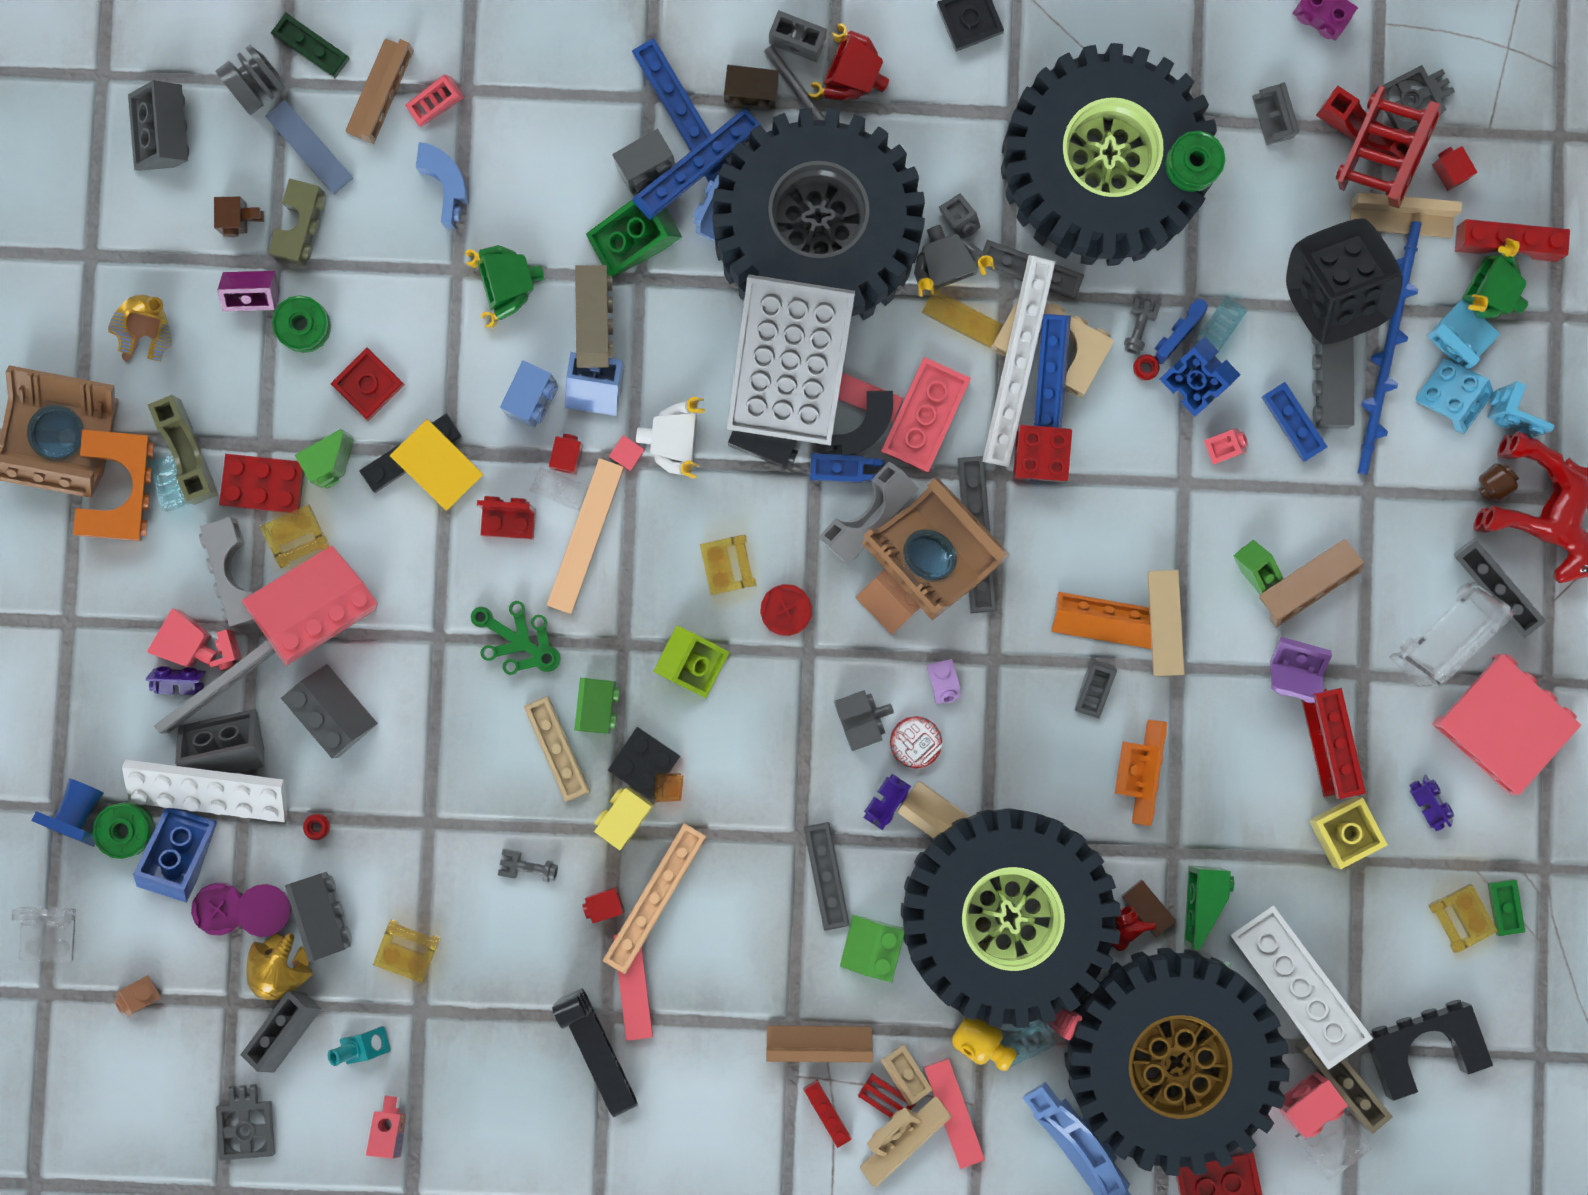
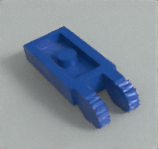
[1154,298,1208,364]
[810,453,884,483]

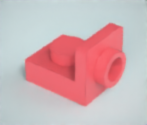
[1204,428,1248,465]
[209,629,242,671]

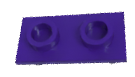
[146,666,206,695]
[863,774,911,830]
[1409,774,1454,831]

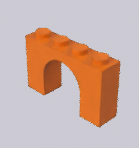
[73,429,154,541]

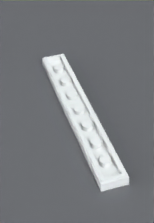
[982,255,1055,467]

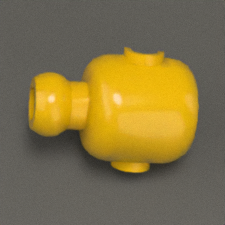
[951,1017,1018,1071]

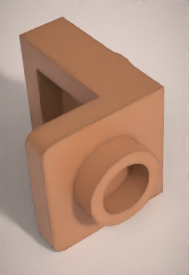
[115,975,161,1017]

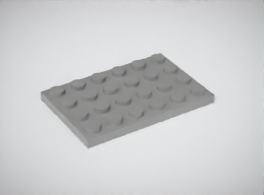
[727,274,855,445]

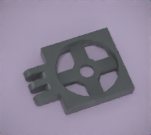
[1374,65,1455,131]
[216,1084,275,1161]

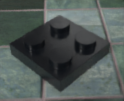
[937,0,1004,52]
[608,727,680,799]

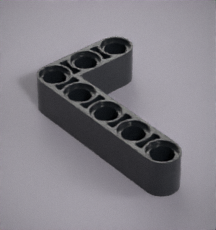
[552,988,638,1118]

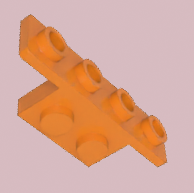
[1114,720,1167,826]

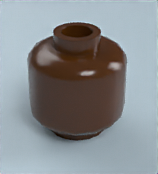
[1478,463,1519,502]

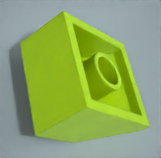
[653,625,730,698]

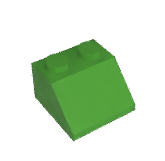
[295,429,354,489]
[574,677,620,734]
[840,915,904,983]

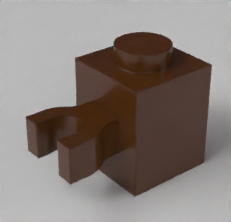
[214,196,264,237]

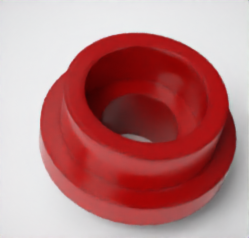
[1133,354,1160,381]
[303,814,330,840]

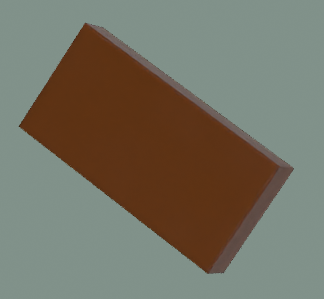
[1121,880,1176,938]

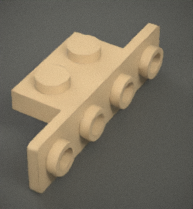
[860,1097,952,1187]

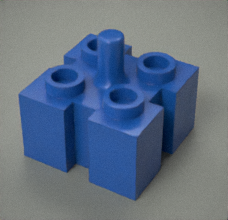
[1159,337,1241,416]

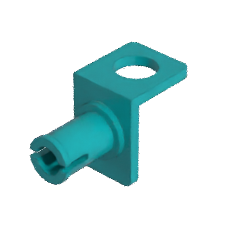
[327,1026,391,1066]

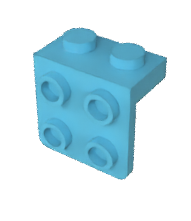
[1487,381,1555,438]

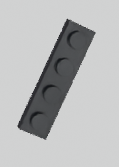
[359,413,462,493]

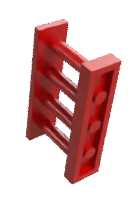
[1336,86,1441,209]
[1301,688,1366,799]

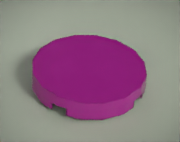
[191,883,242,936]
[236,884,291,937]

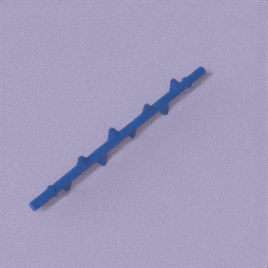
[1357,221,1422,475]

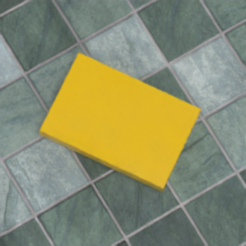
[390,418,484,511]

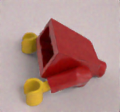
[809,23,889,101]

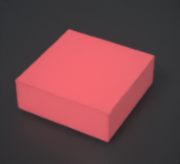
[609,435,645,471]

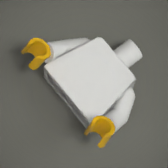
[636,397,705,479]

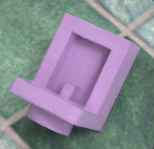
[927,659,961,704]

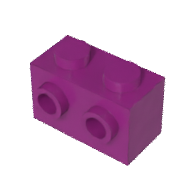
[1292,0,1358,41]
[217,271,280,311]

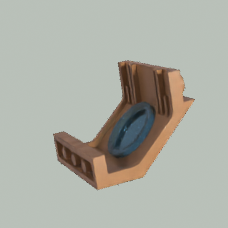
[0,365,119,498]
[862,478,1010,621]

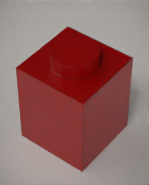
[1432,146,1478,191]
[548,434,583,475]
[582,887,625,924]

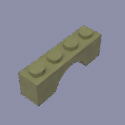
[148,395,219,505]

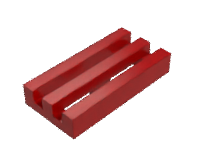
[858,1073,916,1118]

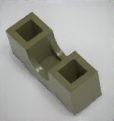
[268,178,326,266]

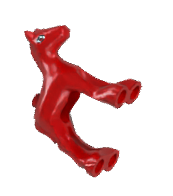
[1473,431,1588,583]

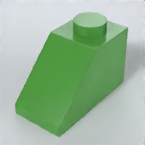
[1233,540,1284,594]

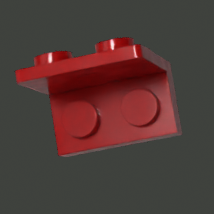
[1013,425,1072,481]
[477,496,536,540]

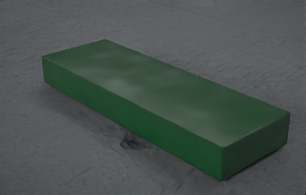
[271,12,350,79]

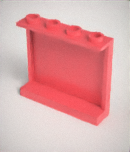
[1432,654,1581,795]

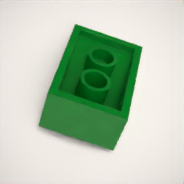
[586,199,682,278]
[1184,865,1234,950]

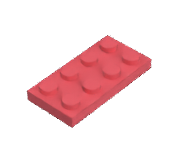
[881,357,971,473]

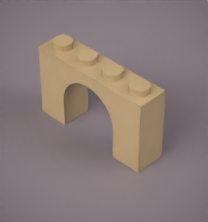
[991,298,1115,398]

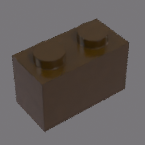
[724,65,779,111]

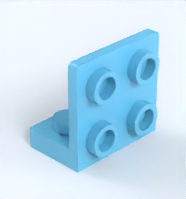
[1426,299,1500,369]
[1416,359,1494,434]

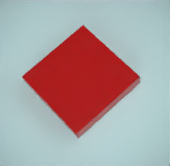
[330,347,405,421]

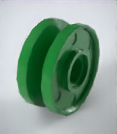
[1165,131,1226,192]
[272,295,331,353]
[92,802,155,859]

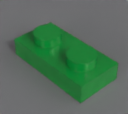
[1487,879,1526,936]

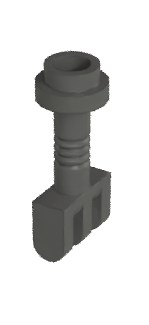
[1124,295,1161,355]
[498,849,558,882]

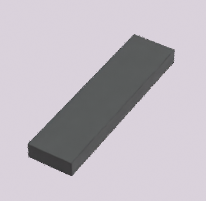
[983,240,1084,300]
[804,822,850,931]

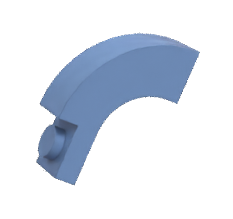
[416,142,469,229]

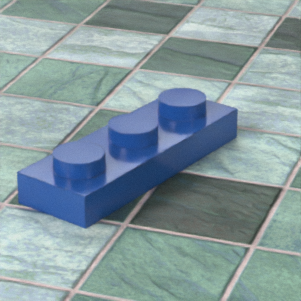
[1261,382,1327,462]

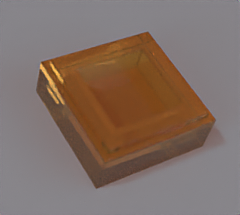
[653,773,684,802]

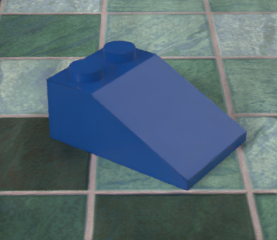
[133,808,217,903]

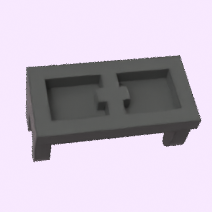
[1252,82,1299,146]

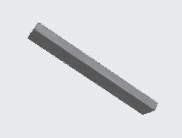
[957,456,997,614]

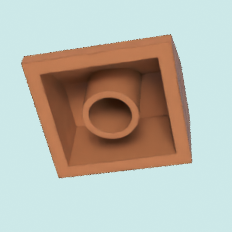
[856,569,920,635]

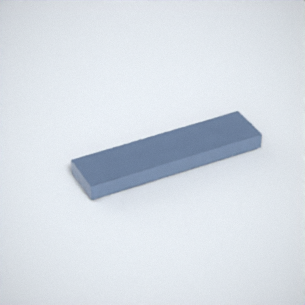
[265,99,353,195]

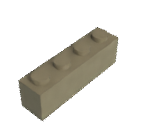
[575,265,614,368]
[1296,1038,1393,1134]

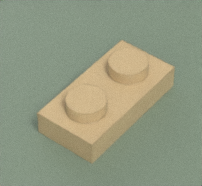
[880,1045,933,1105]

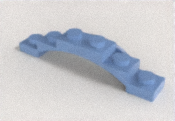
[1023,1082,1131,1195]

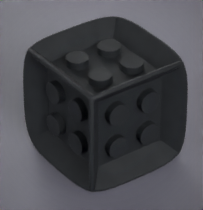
[1286,218,1403,344]

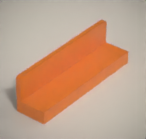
[1052,592,1152,649]

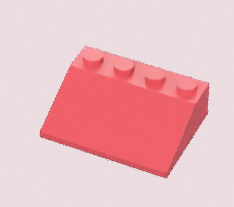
[241,545,378,666]

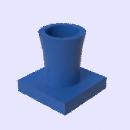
[31,778,104,847]

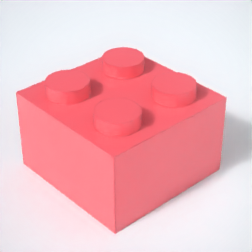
[1278,1071,1348,1139]

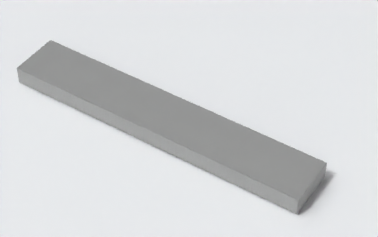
[154,640,276,734]

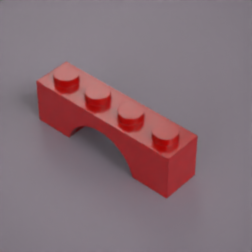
[1316,85,1410,158]
[1455,219,1570,262]

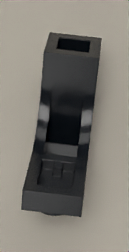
[815,391,893,456]

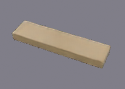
[523,696,590,803]

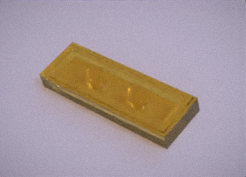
[922,289,1003,349]

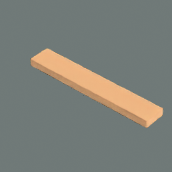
[547,458,624,614]
[602,823,706,974]

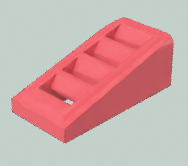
[405,74,465,127]
[1048,1009,1082,1040]

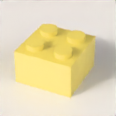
[594,786,655,850]
[1308,796,1388,869]

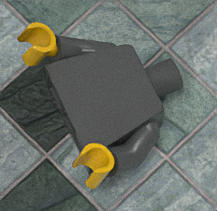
[914,225,995,297]

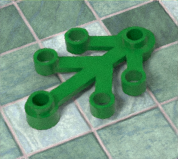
[471,601,561,675]

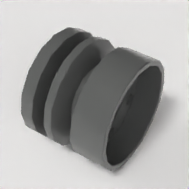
[215,44,285,115]

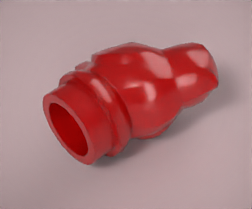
[1111,907,1156,951]

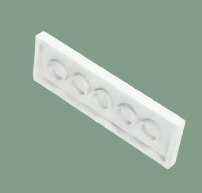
[122,760,288,822]
[1230,905,1373,1070]

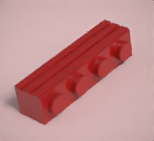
[803,1079,852,1148]

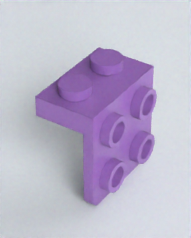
[1270,637,1332,703]

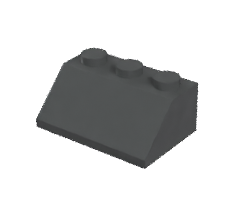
[128,80,189,171]
[281,664,378,758]
[175,709,264,773]
[285,872,352,962]

